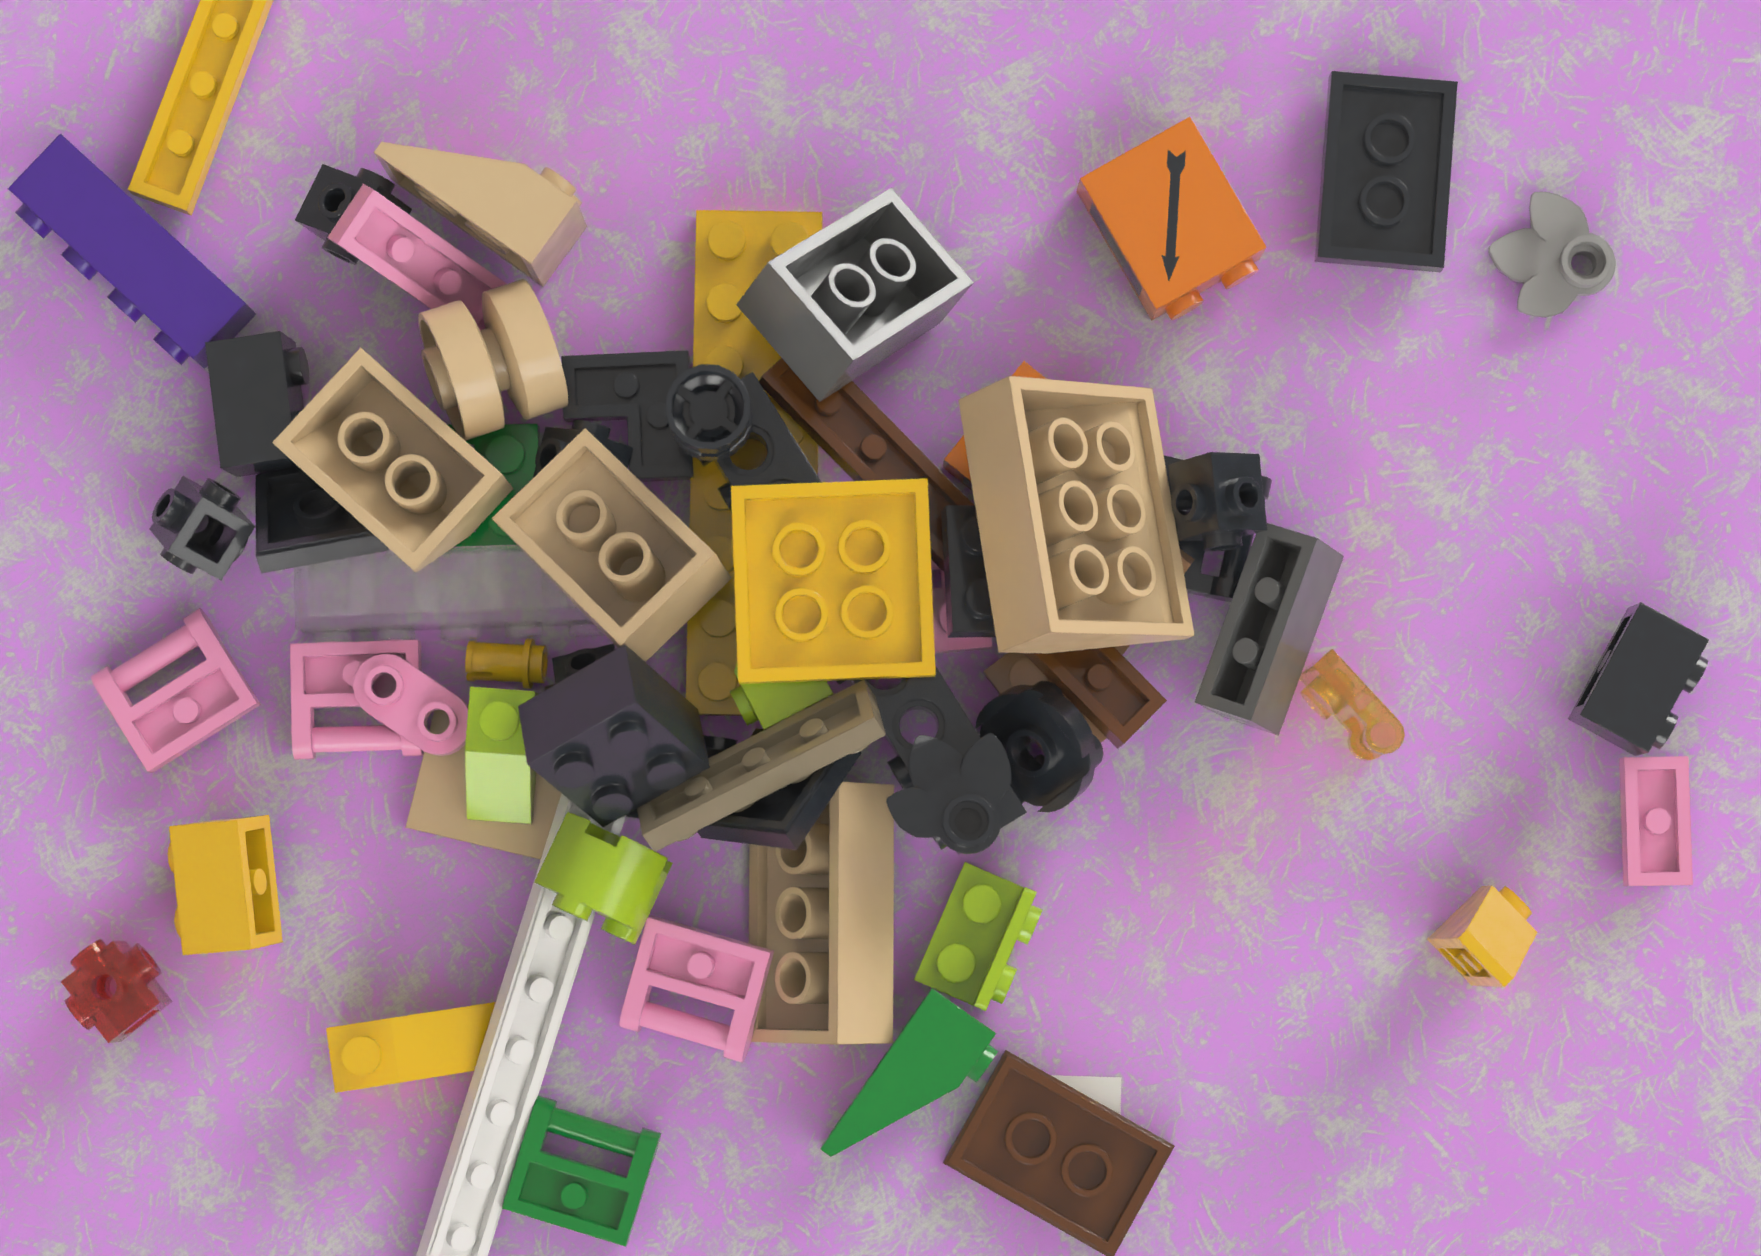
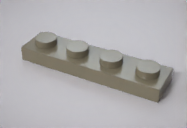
[637,680,886,852]

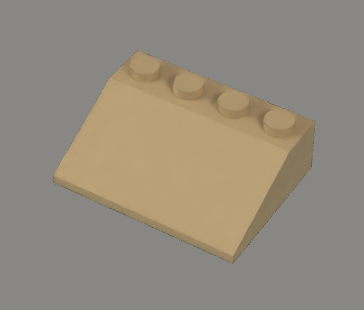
[958,376,1195,653]

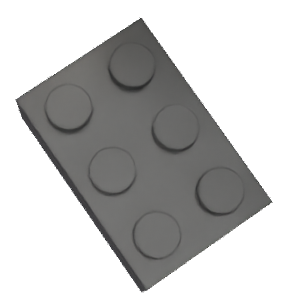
[736,188,974,402]

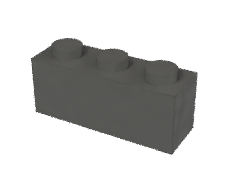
[1195,523,1344,736]

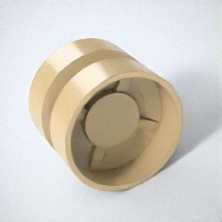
[418,279,568,441]

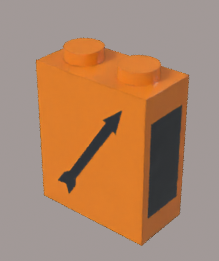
[1076,116,1267,321]

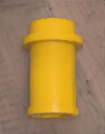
[465,638,548,689]

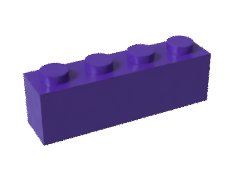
[8,133,256,369]

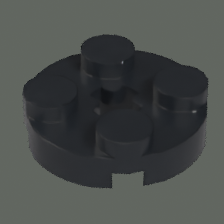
[975,681,1104,812]

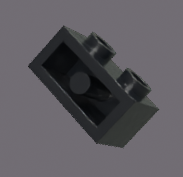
[205,331,309,477]
[1568,602,1709,756]

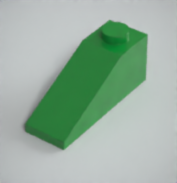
[820,988,998,1157]

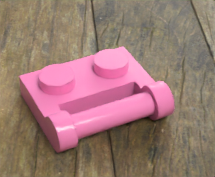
[91,608,261,773]
[290,640,424,760]
[619,915,774,1063]

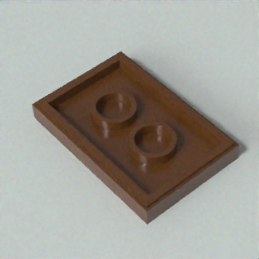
[943,1050,1175,1256]

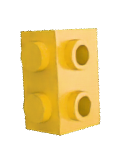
[167,815,283,955]

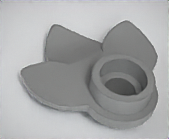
[1488,192,1616,318]

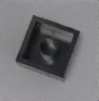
[518,644,710,828]

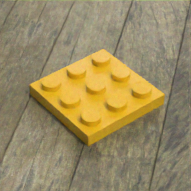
[731,478,936,684]

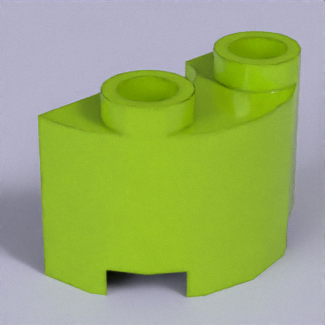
[534,811,673,945]

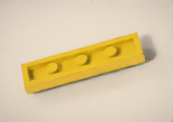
[128,0,274,216]

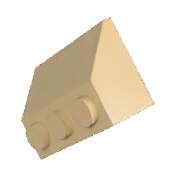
[272,347,513,573]

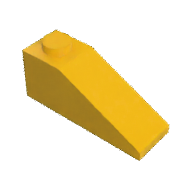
[1427,885,1537,987]
[326,1002,496,1093]

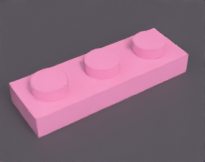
[327,184,506,330]

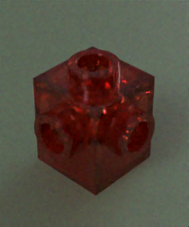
[61,939,173,1043]

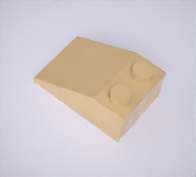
[374,142,587,287]
[492,428,732,662]

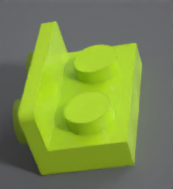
[914,862,1043,1011]

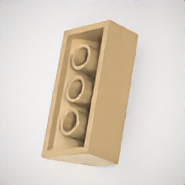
[749,782,894,1045]

